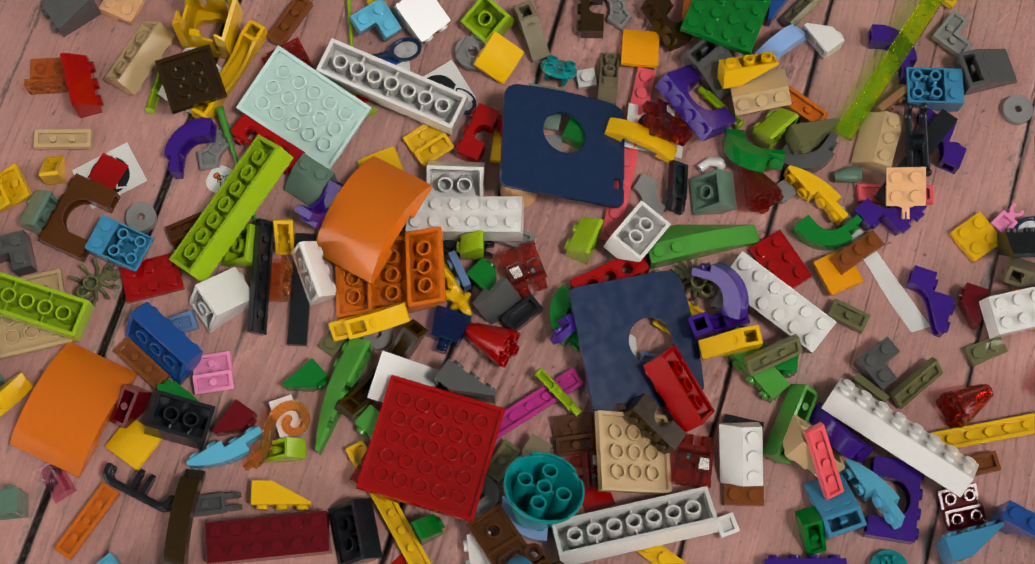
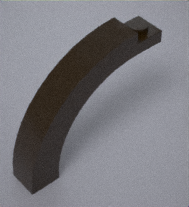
[335,319,428,420]
[163,469,206,564]

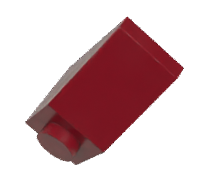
[957,282,990,330]
[109,384,152,429]
[212,399,257,437]

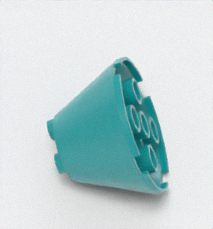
[503,452,585,531]

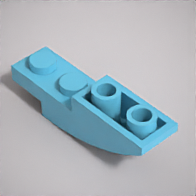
[186,426,265,469]
[842,459,905,530]

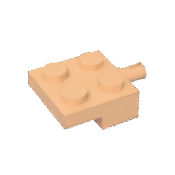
[99,0,146,24]
[885,167,926,219]

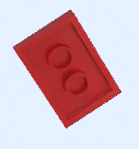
[748,230,813,289]
[120,252,185,304]

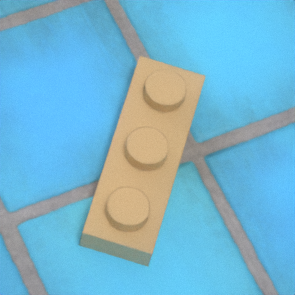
[33,129,93,150]

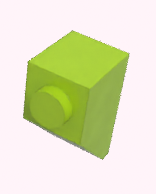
[457,230,484,260]
[263,437,307,463]

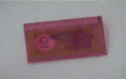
[37,462,77,504]

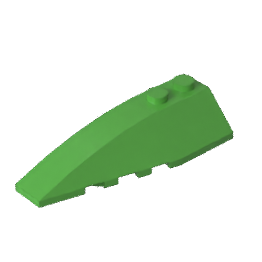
[646,225,760,270]
[315,338,374,455]

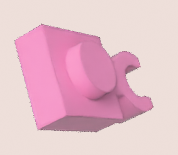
[990,203,1024,232]

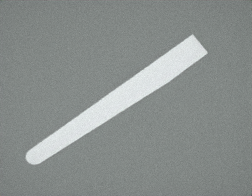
[841,206,931,333]

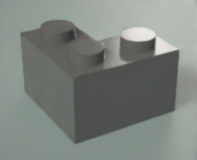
[0,230,38,277]
[853,336,900,391]

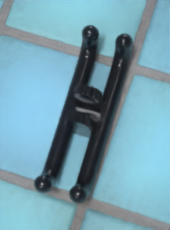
[904,103,932,177]
[103,463,174,512]

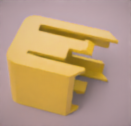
[172,0,243,59]

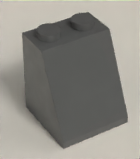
[40,0,101,37]

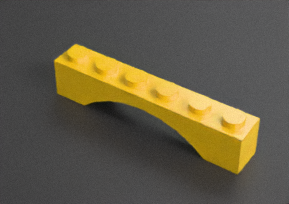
[189,19,268,120]

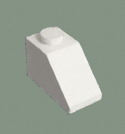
[802,23,845,59]

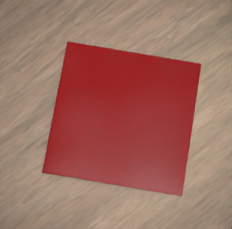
[87,153,129,190]
[582,478,615,513]

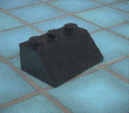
[997,227,1035,258]
[144,390,215,450]
[328,498,383,564]

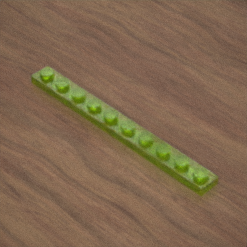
[835,0,944,141]

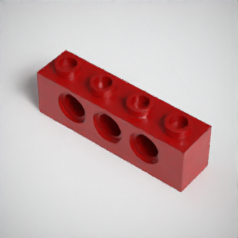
[230,113,306,175]
[569,258,649,289]

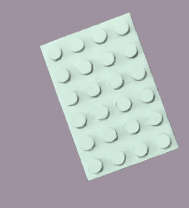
[236,45,372,170]

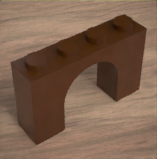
[39,173,121,263]

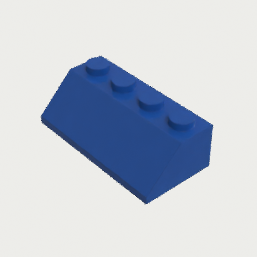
[125,302,203,385]

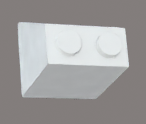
[390,0,451,44]
[189,267,250,333]

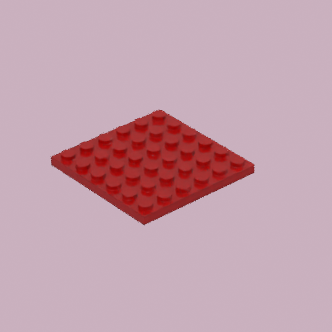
[356,375,505,522]

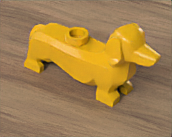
[444,261,473,316]

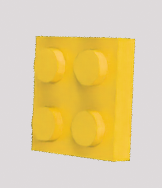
[949,211,998,263]

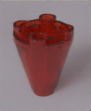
[738,166,784,214]
[936,384,994,428]

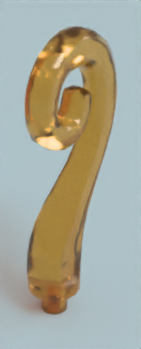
[243,400,310,471]

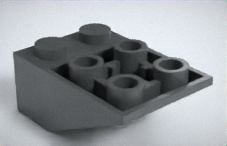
[682,39,733,101]
[953,49,1018,95]
[434,359,497,404]

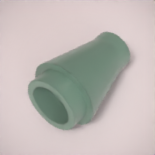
[834,165,862,183]

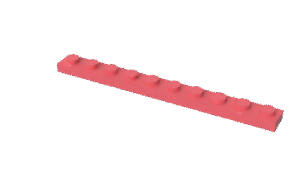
[600,67,656,242]

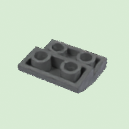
[473,276,523,325]

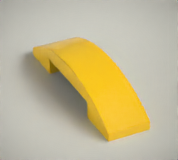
[604,117,678,163]

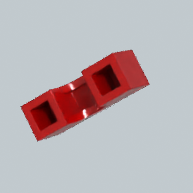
[455,103,500,162]

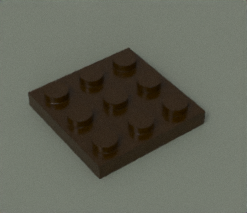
[155,44,227,114]

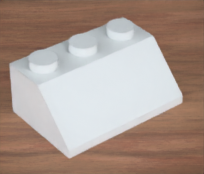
[426,161,485,196]
[603,200,671,262]
[291,241,336,306]
[719,422,763,487]

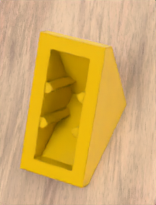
[39,155,66,185]
[273,219,296,255]

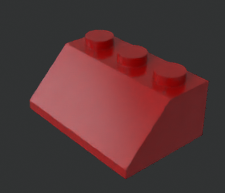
[60,52,104,118]

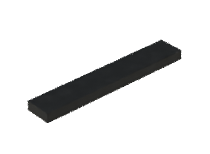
[874,109,958,208]
[247,218,274,336]
[287,233,315,346]

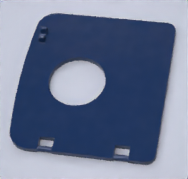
[500,84,625,208]
[569,271,704,415]

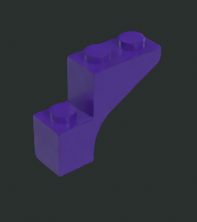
[916,108,967,174]
[851,198,927,236]
[906,265,956,338]

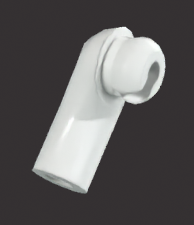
[697,157,726,173]

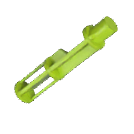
[145,70,162,114]
[697,86,744,129]
[534,368,582,417]

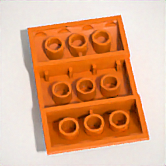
[316,156,433,285]
[335,226,446,319]
[9,343,138,478]

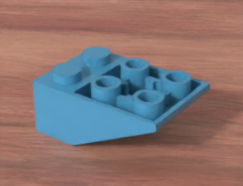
[906,67,964,112]
[84,214,154,272]
[803,472,867,541]
[935,521,1004,564]

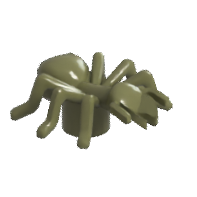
[674,256,715,306]
[68,258,121,308]

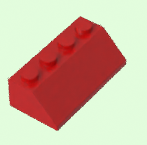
[643,345,715,432]

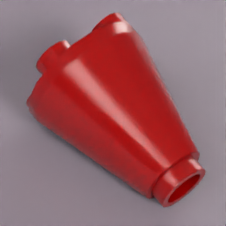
[465,322,520,368]

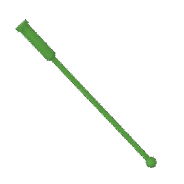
[215,106,257,223]

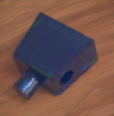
[431,305,472,354]

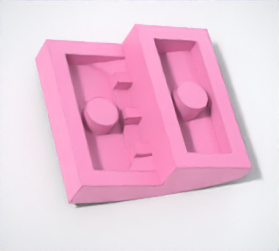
[192,351,235,395]

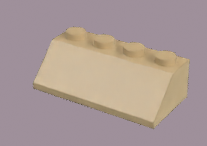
[102,21,175,95]

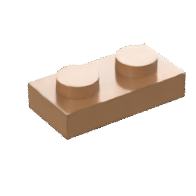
[874,85,907,112]

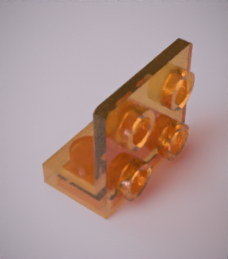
[24,57,68,95]
[269,255,293,302]

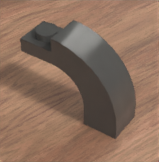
[782,131,839,173]

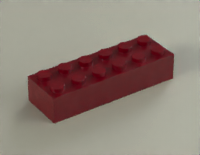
[205,511,332,564]

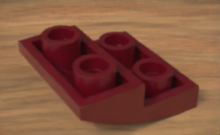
[935,482,987,531]

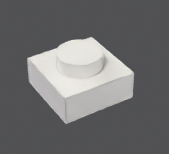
[576,68,597,90]
[718,512,740,539]

